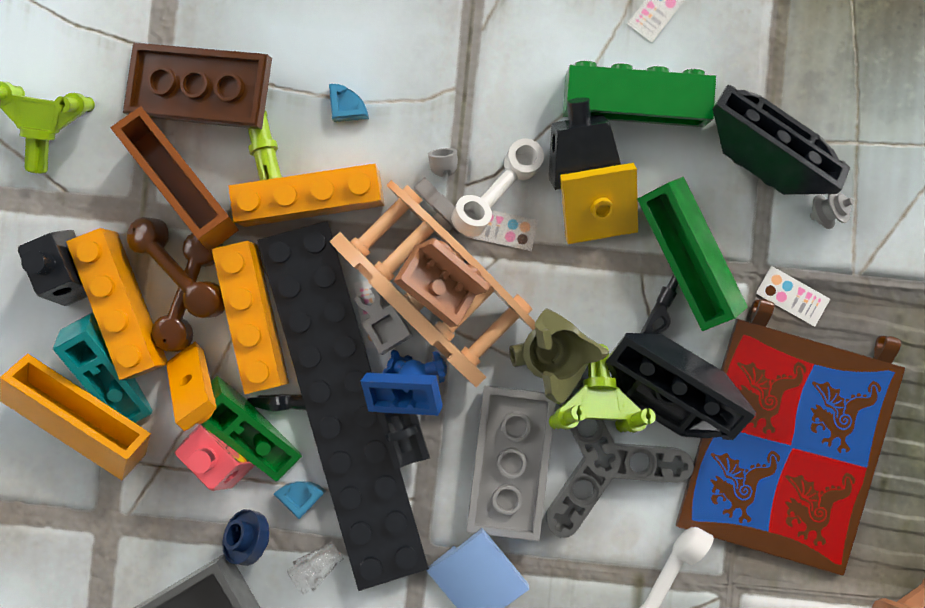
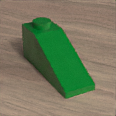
[201,376,302,482]

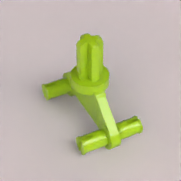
[0,81,95,174]
[549,344,656,433]

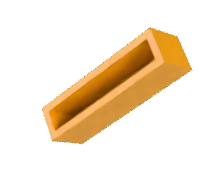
[228,163,385,227]
[66,228,167,380]
[212,241,289,394]
[0,353,151,480]

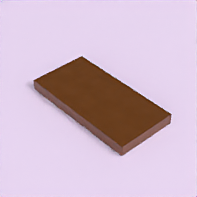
[123,42,272,129]

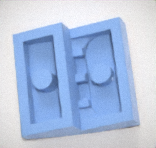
[426,528,529,608]

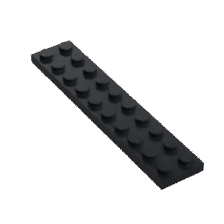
[257,220,429,591]

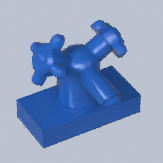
[361,350,447,416]

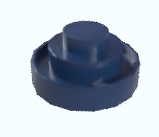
[222,509,269,566]

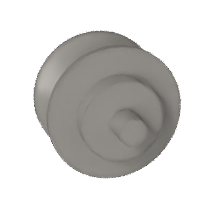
[810,192,854,229]

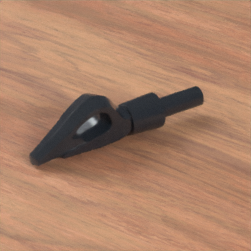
[641,274,678,334]
[247,394,306,412]

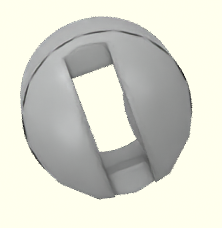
[428,148,458,177]

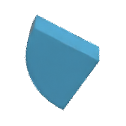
[329,84,369,122]
[273,481,326,519]

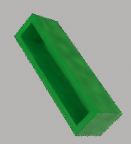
[562,61,716,128]
[637,176,748,331]

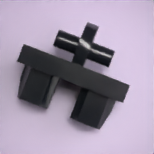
[377,412,430,469]

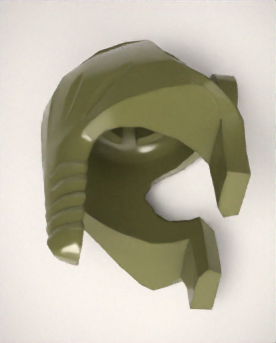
[509,308,609,404]

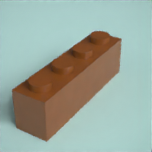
[110,106,239,252]

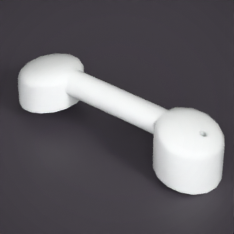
[451,138,544,237]
[640,527,714,608]

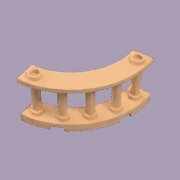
[330,180,535,387]

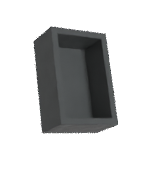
[134,554,261,608]

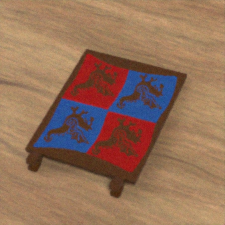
[675,299,905,576]

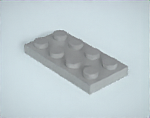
[467,385,556,541]

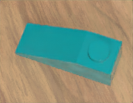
[52,313,153,423]

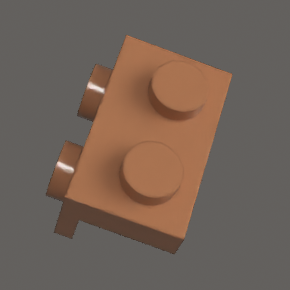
[393,238,490,327]

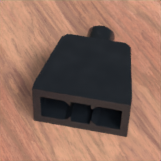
[549,98,621,190]
[18,230,87,306]

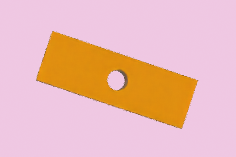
[166,341,217,431]

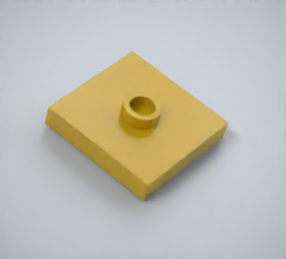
[560,163,638,244]

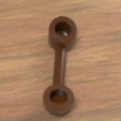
[127,217,225,318]
[151,233,223,352]

